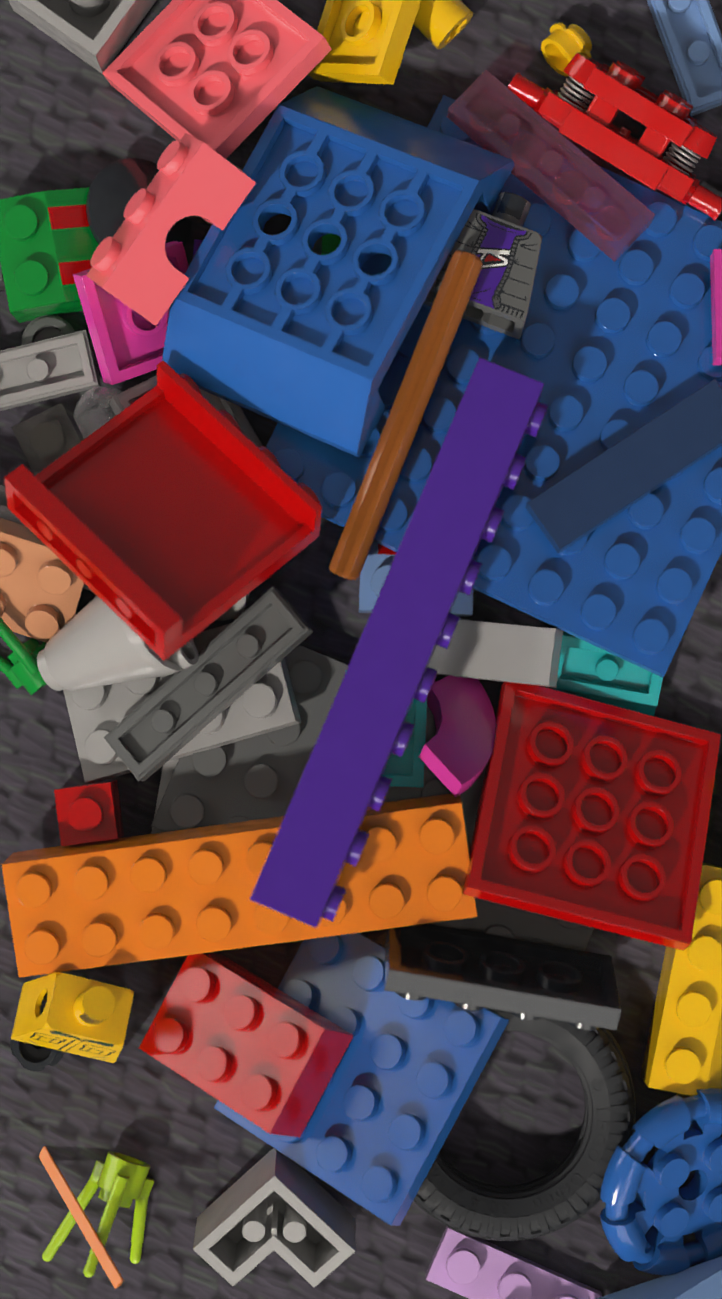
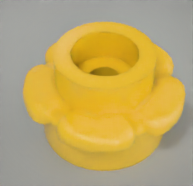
[541,22,592,77]

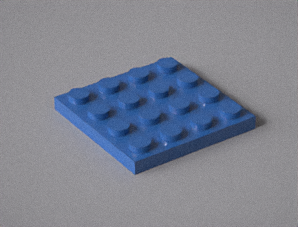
[214,932,509,1226]

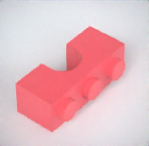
[86,133,256,326]

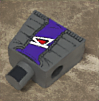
[423,192,542,340]

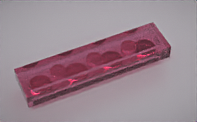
[447,70,655,262]

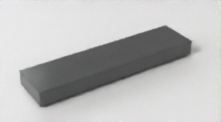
[104,587,314,782]

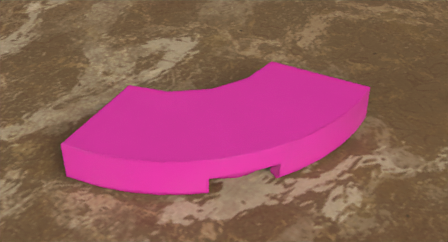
[419,676,496,797]

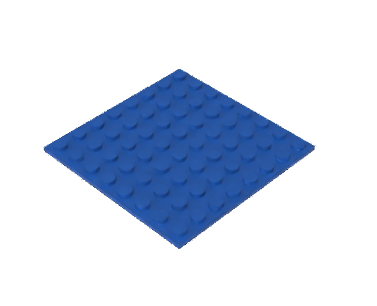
[266,95,722,678]

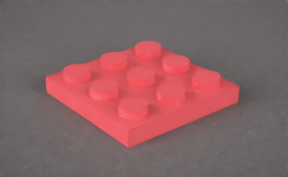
[102,0,332,159]

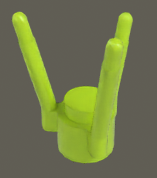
[42,1151,155,1278]

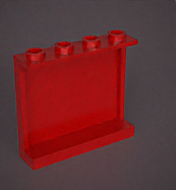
[4,360,322,661]

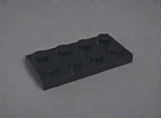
[385,924,622,1030]

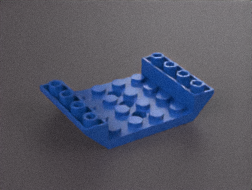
[162,86,515,457]

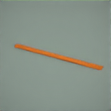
[39,1146,124,1289]

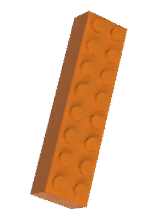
[1,793,477,977]

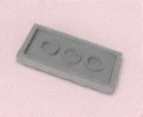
[63,623,301,783]

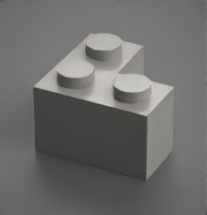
[193,1148,356,1288]

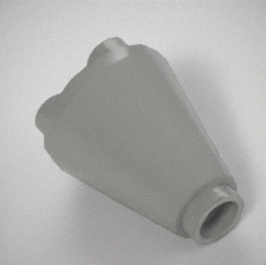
[37,596,198,691]

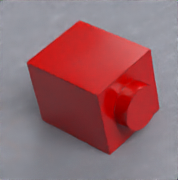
[54,780,124,846]

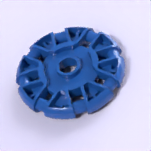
[600,1088,722,1276]

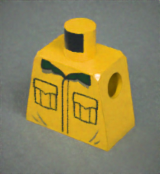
[11,972,134,1063]

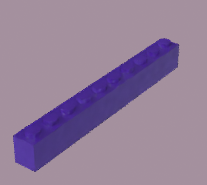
[250,357,549,929]

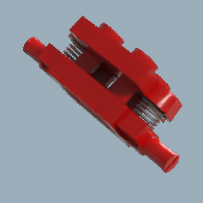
[505,52,722,221]

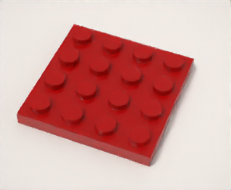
[462,682,721,951]

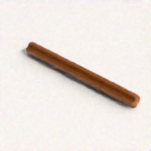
[329,250,483,580]

